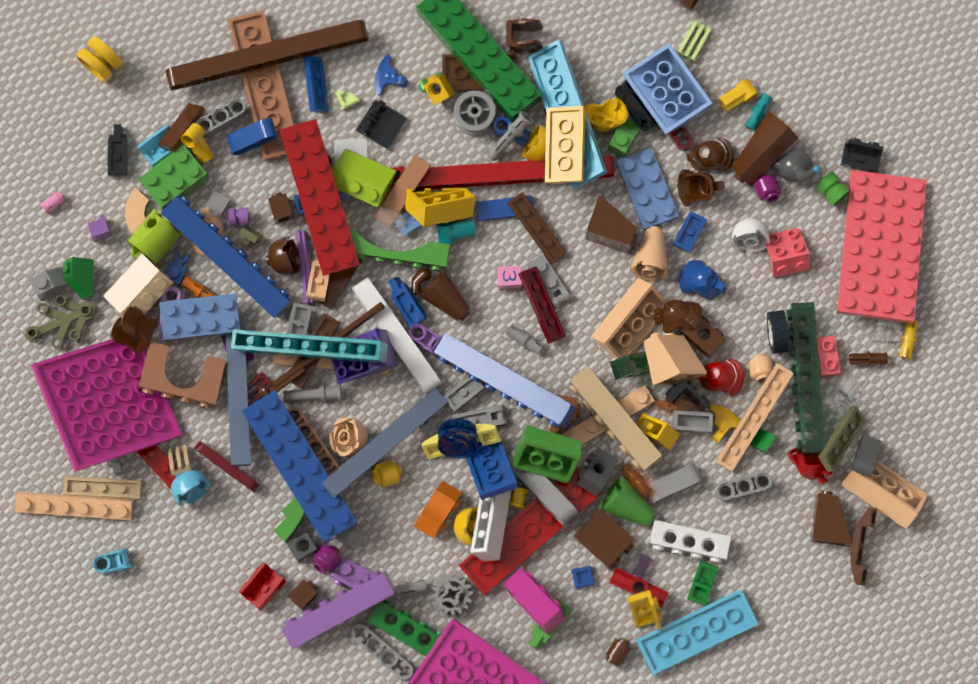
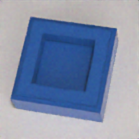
[572,566,595,589]

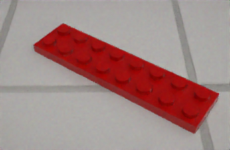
[280,119,360,276]
[459,465,602,596]

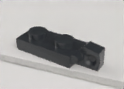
[107,124,128,177]

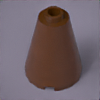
[418,268,470,321]

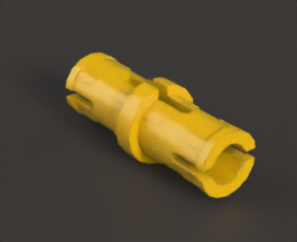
[899,321,919,360]

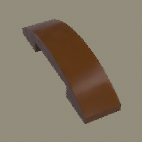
[850,507,878,585]

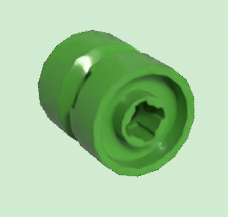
[814,171,851,207]

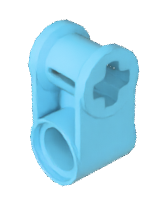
[93,548,133,575]

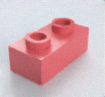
[815,336,841,378]

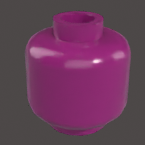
[754,174,782,203]
[313,545,341,574]

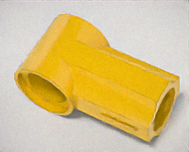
[718,78,759,113]
[181,123,214,163]

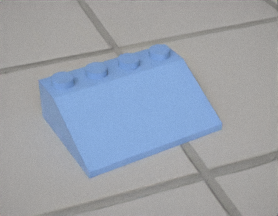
[622,43,712,135]

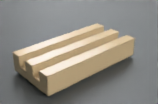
[167,444,191,475]

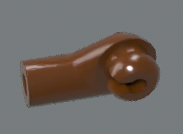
[411,269,431,295]

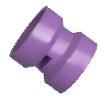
[228,207,250,227]

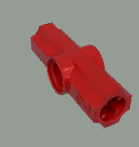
[609,568,669,608]

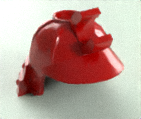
[696,358,745,397]
[787,443,833,484]

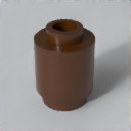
[605,637,632,667]

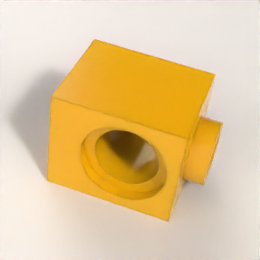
[423,74,455,105]

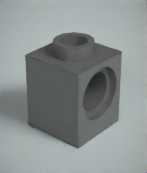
[287,532,319,563]

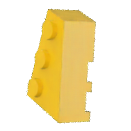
[405,188,475,227]

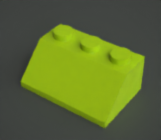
[332,148,397,207]

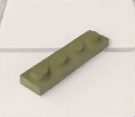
[819,406,865,472]

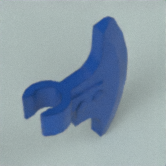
[375,54,408,95]

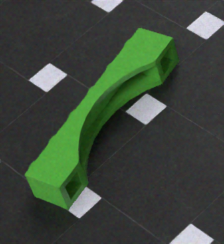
[349,229,450,271]

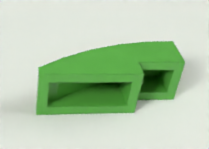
[274,498,306,543]

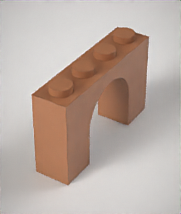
[138,342,226,408]

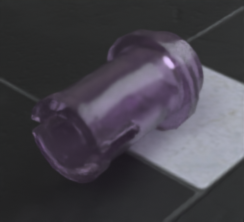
[632,554,653,579]

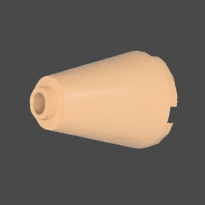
[630,226,668,282]

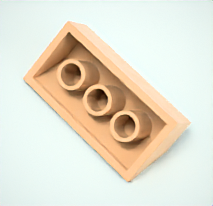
[591,278,667,365]
[841,460,928,529]

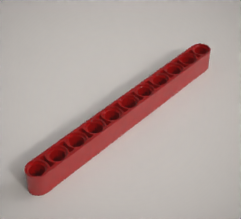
[415,156,615,191]

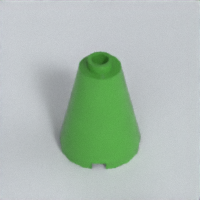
[600,476,655,527]

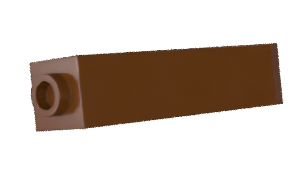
[731,112,798,186]

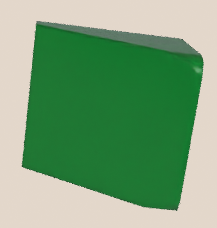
[750,428,777,454]

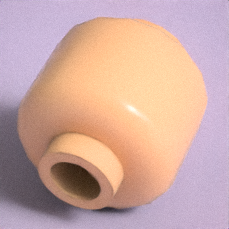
[748,354,774,384]

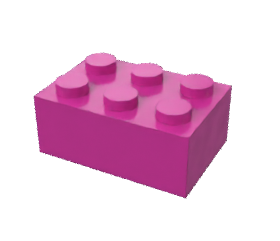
[503,568,565,635]

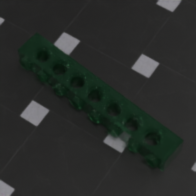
[786,302,826,457]

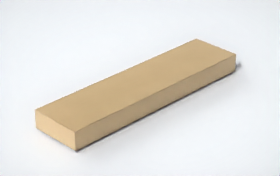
[63,476,143,500]

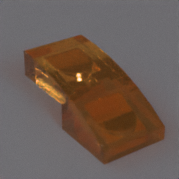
[653,398,696,413]

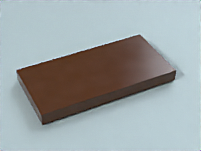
[442,54,517,92]

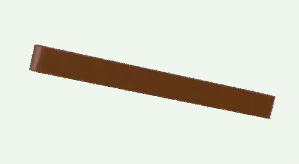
[165,20,369,90]

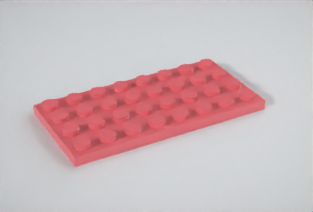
[837,170,927,324]

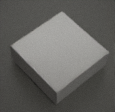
[205,190,231,217]

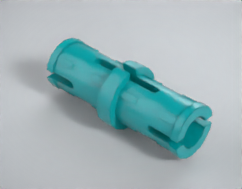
[745,93,773,131]

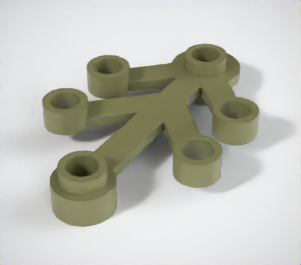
[25,295,96,349]

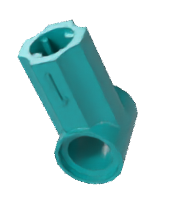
[437,220,476,244]

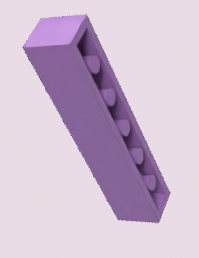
[281,570,397,649]

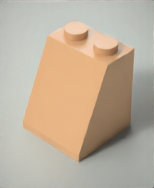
[644,333,707,385]

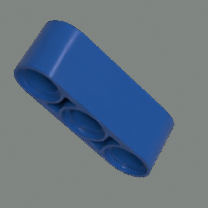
[227,118,277,155]

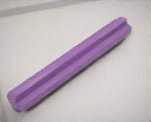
[296,230,315,304]

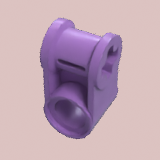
[409,324,443,357]

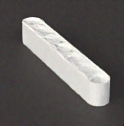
[352,277,442,394]

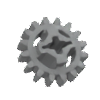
[431,573,473,617]

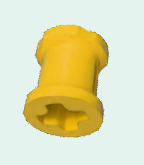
[509,487,529,510]

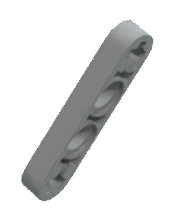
[351,624,413,680]

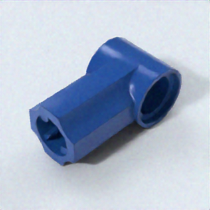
[493,116,531,147]

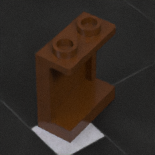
[573,508,634,570]

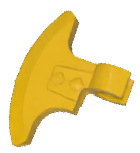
[709,404,740,443]

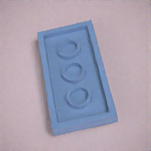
[616,148,679,231]
[159,293,240,341]

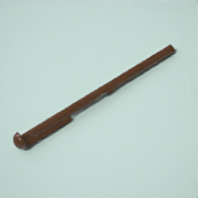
[259,302,385,398]

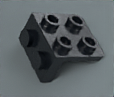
[665,380,711,412]

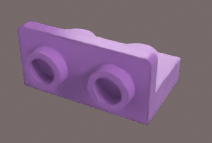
[330,556,373,590]

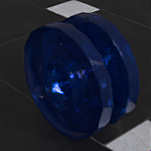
[438,418,478,459]

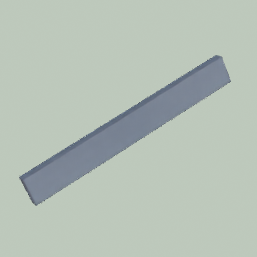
[226,316,251,467]
[321,388,448,498]

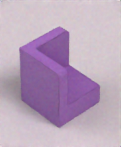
[88,214,112,242]

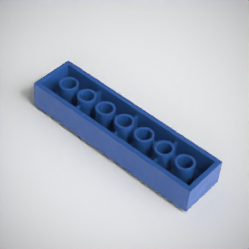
[242,390,358,545]

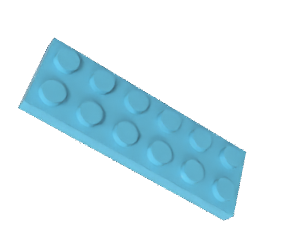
[636,589,758,676]

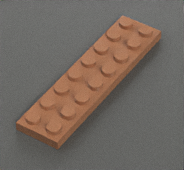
[228,10,294,161]

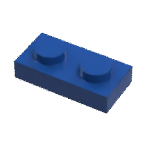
[673,211,707,253]

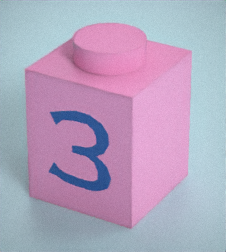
[498,266,523,290]

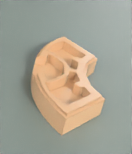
[125,188,150,234]

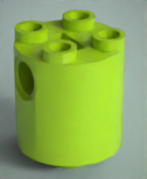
[127,209,183,265]

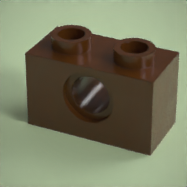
[680,315,725,359]

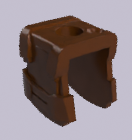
[506,18,543,54]
[111,306,158,354]

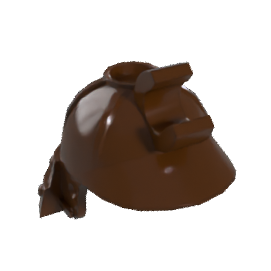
[686,137,734,173]
[677,169,725,207]
[653,299,702,333]

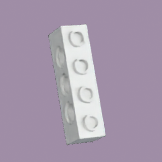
[649,520,731,564]

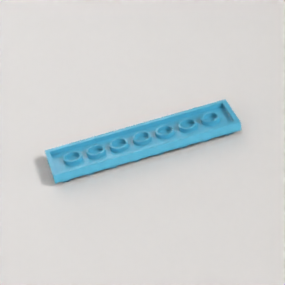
[528,39,607,190]

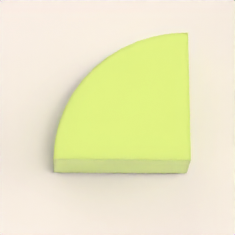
[335,91,360,110]

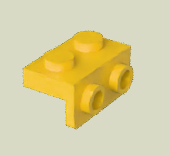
[627,590,663,630]

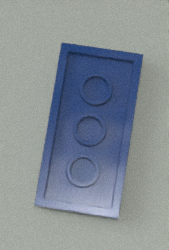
[462,441,518,501]

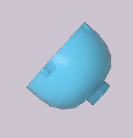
[171,469,211,506]

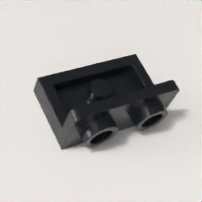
[840,138,884,173]

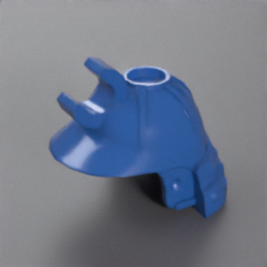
[679,260,727,300]

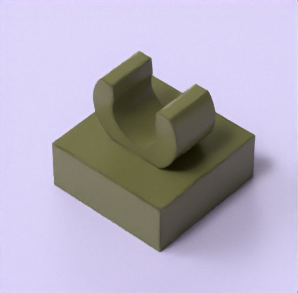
[239,226,263,248]

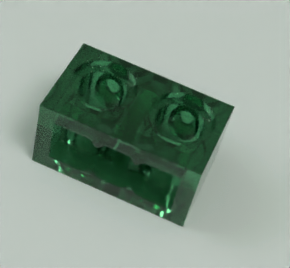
[610,351,650,380]

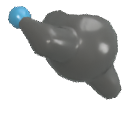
[770,148,821,182]

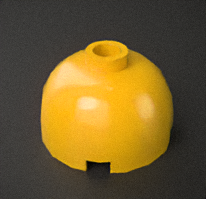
[522,124,546,162]
[454,507,478,546]

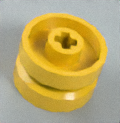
[75,36,124,83]

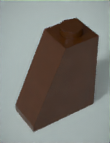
[810,491,852,547]

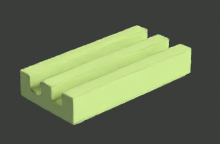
[677,21,711,62]

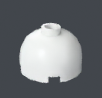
[731,218,770,253]

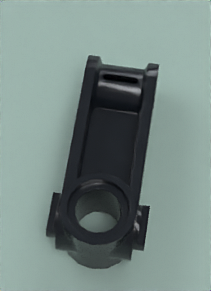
[615,80,659,131]

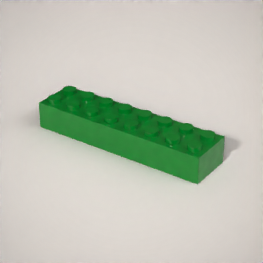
[416,0,541,122]

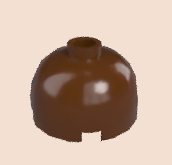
[266,236,300,275]

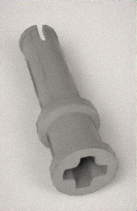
[487,111,534,161]
[283,384,342,402]

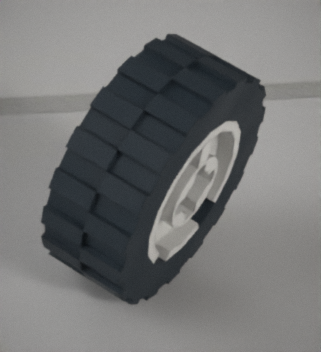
[767,310,789,354]

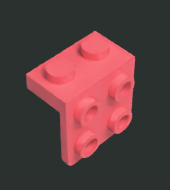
[765,228,810,278]

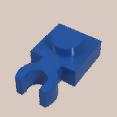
[165,250,190,286]

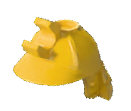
[585,97,628,133]

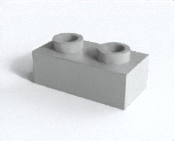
[673,410,713,434]

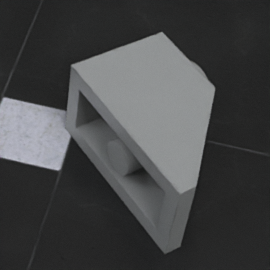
[29,267,70,301]

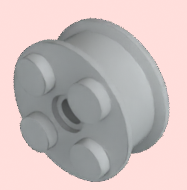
[454,91,495,136]

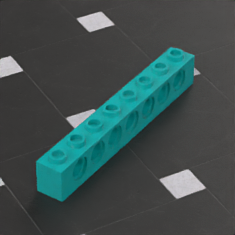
[231,329,388,363]

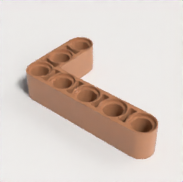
[287,407,378,476]

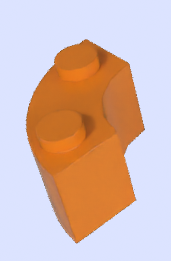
[414,481,462,539]

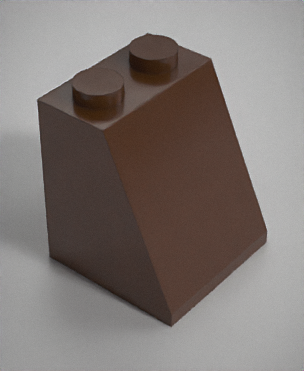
[585,196,638,254]

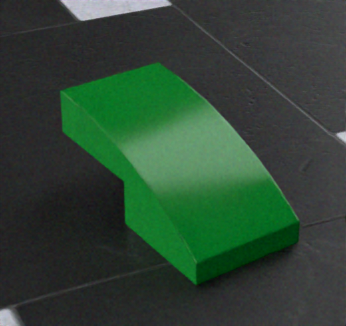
[687,560,719,606]

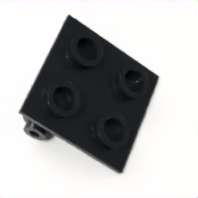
[355,99,407,150]

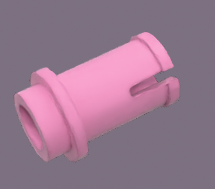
[40,191,65,214]

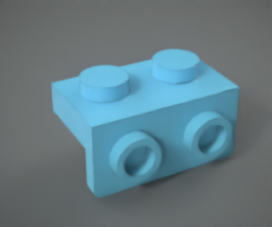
[138,125,183,167]

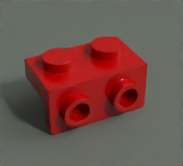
[239,562,287,611]

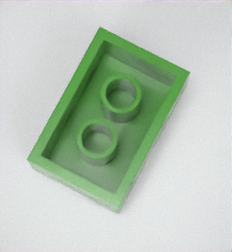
[139,145,209,211]
[512,425,582,483]

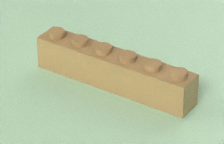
[569,366,662,472]

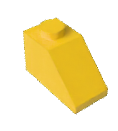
[636,413,680,450]

